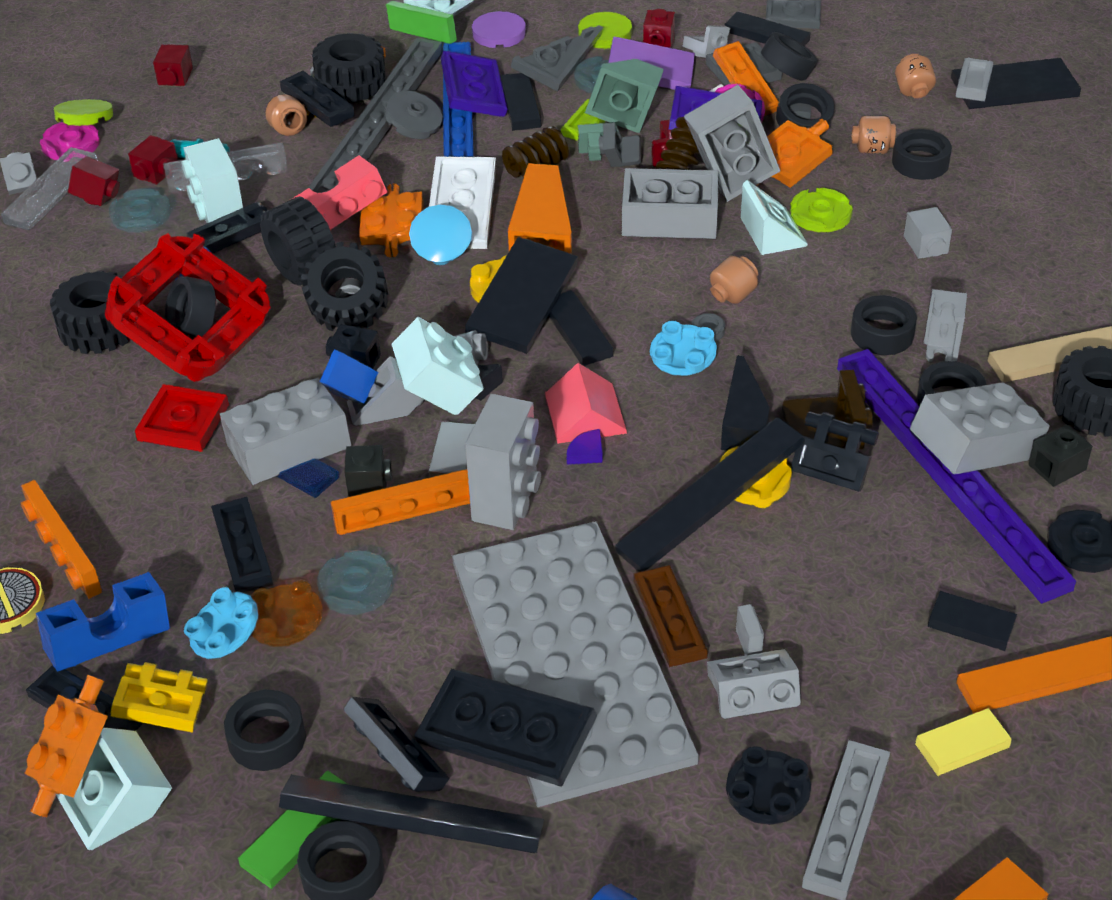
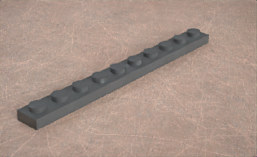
[307,38,443,193]

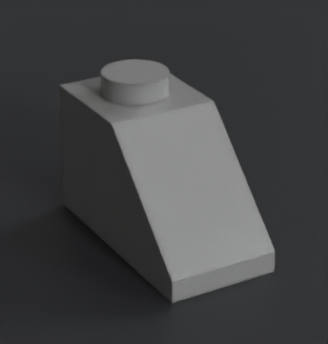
[347,356,424,426]

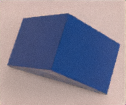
[320,349,379,404]

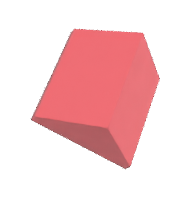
[545,363,627,444]

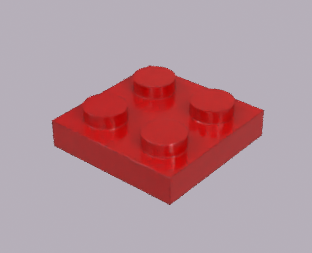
[135,384,229,452]

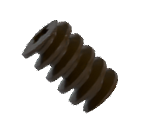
[656,117,700,170]
[502,126,569,178]

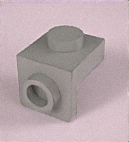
[682,26,730,58]
[0,152,39,195]

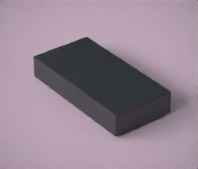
[928,591,1017,651]

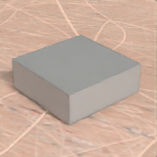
[736,604,764,655]

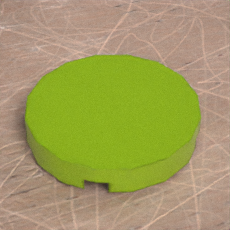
[578,12,632,49]
[54,99,113,126]
[790,188,853,232]

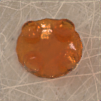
[251,580,323,647]

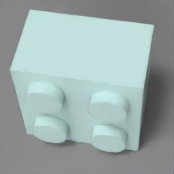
[181,138,243,223]
[392,317,484,415]

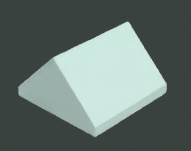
[741,180,808,255]

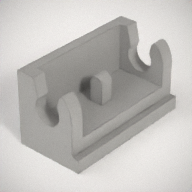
[924,289,967,362]

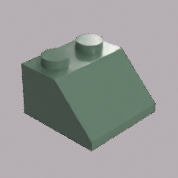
[585,59,664,133]

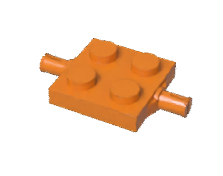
[756,119,832,188]
[359,183,424,257]
[25,675,108,818]

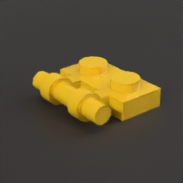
[111,662,208,733]

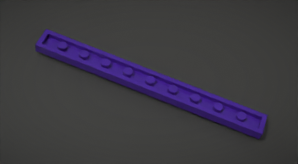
[837,349,1076,604]

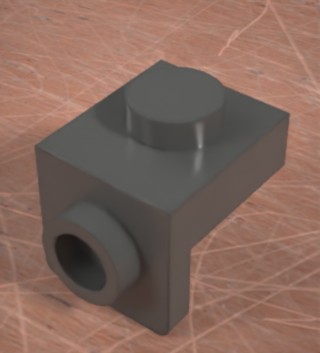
[599,122,641,167]

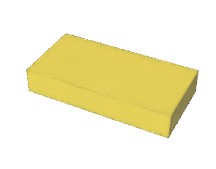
[915,708,1012,776]

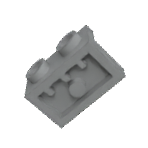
[707,649,801,719]

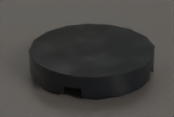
[1047,510,1112,573]

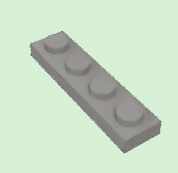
[802,740,890,900]

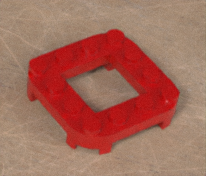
[105,233,271,382]

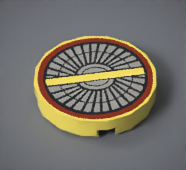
[0,567,45,634]

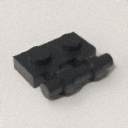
[791,411,879,492]

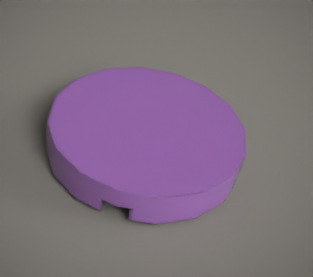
[472,11,526,48]

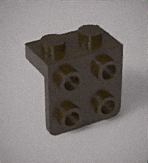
[782,369,873,453]

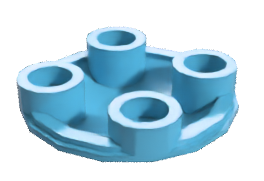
[409,204,473,265]
[650,321,717,376]
[184,587,259,659]

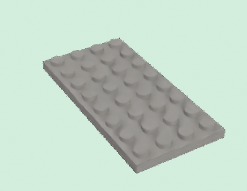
[452,521,699,807]

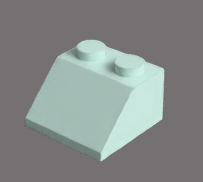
[56,728,172,850]

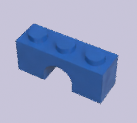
[36,572,170,672]

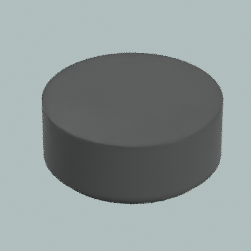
[692,313,725,342]

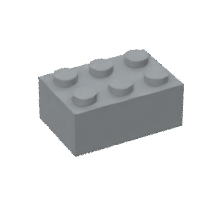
[684,85,780,202]
[622,168,718,239]
[220,378,351,485]
[910,382,1050,475]
[465,394,541,530]

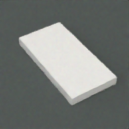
[429,157,496,249]

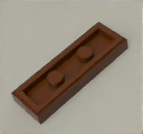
[633,565,708,667]

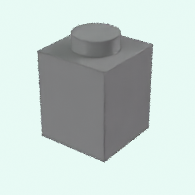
[904,207,952,259]

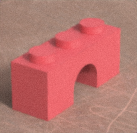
[292,155,387,230]

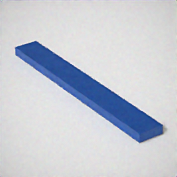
[443,42,474,157]

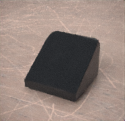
[475,364,503,401]

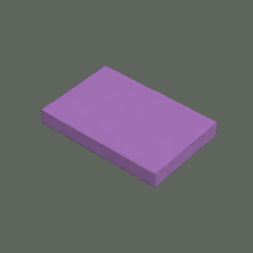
[608,36,695,90]

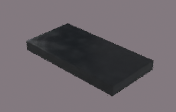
[951,58,1081,109]
[465,236,578,354]
[414,668,597,787]

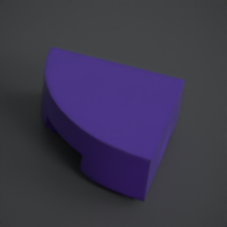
[567,429,602,465]

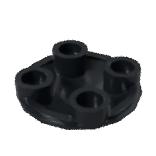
[726,746,811,825]

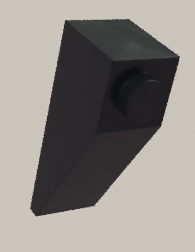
[721,355,771,451]

